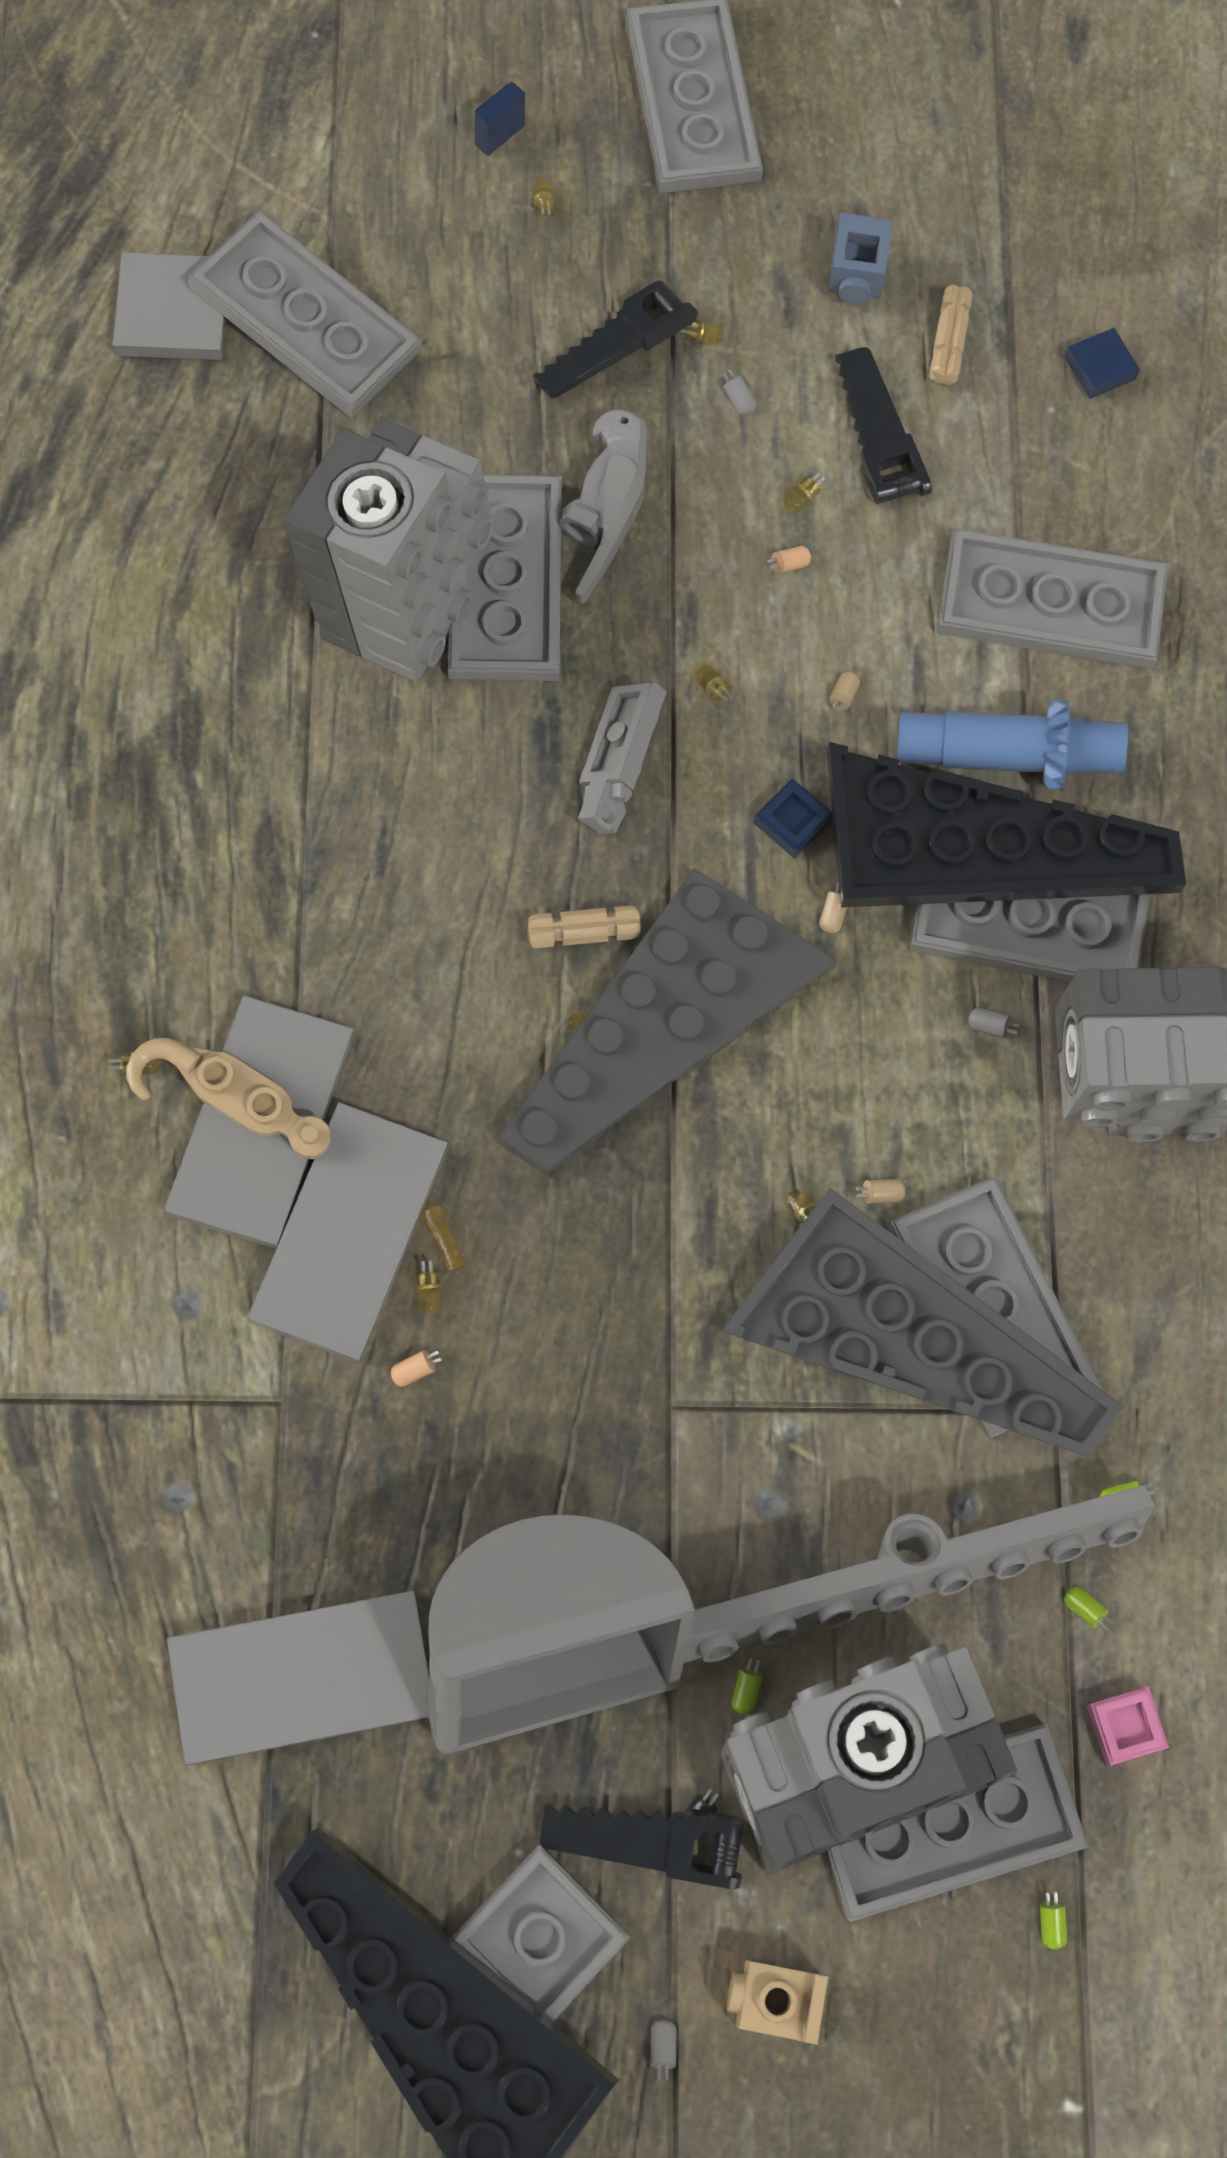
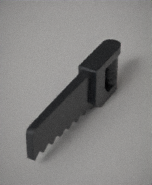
[533,280,698,398]
[835,347,932,504]
[540,1804,744,1889]

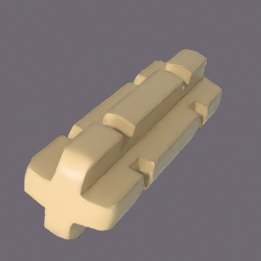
[929,284,973,386]
[528,905,641,948]

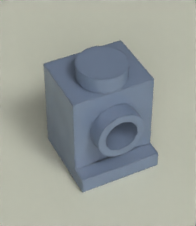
[828,212,893,304]

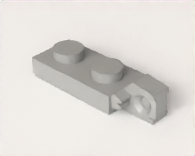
[578,681,667,835]

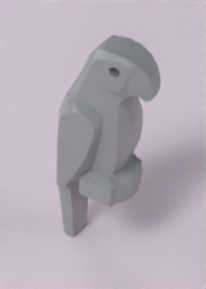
[560,409,648,604]

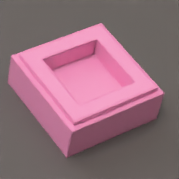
[1086,1687,1169,1766]

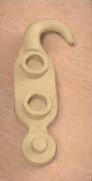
[126,1038,331,1159]

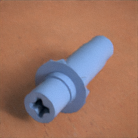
[897,700,1128,791]

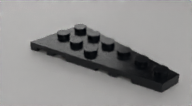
[827,742,1186,908]
[273,1828,619,2158]

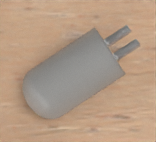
[722,369,757,415]
[968,1008,1020,1038]
[650,2019,677,2080]

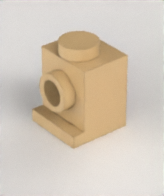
[727,1960,828,2045]

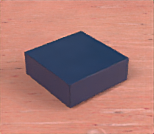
[474,82,525,156]
[1065,328,1140,399]
[753,778,833,859]

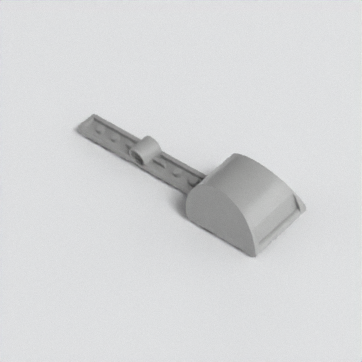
[427,1485,1155,1753]

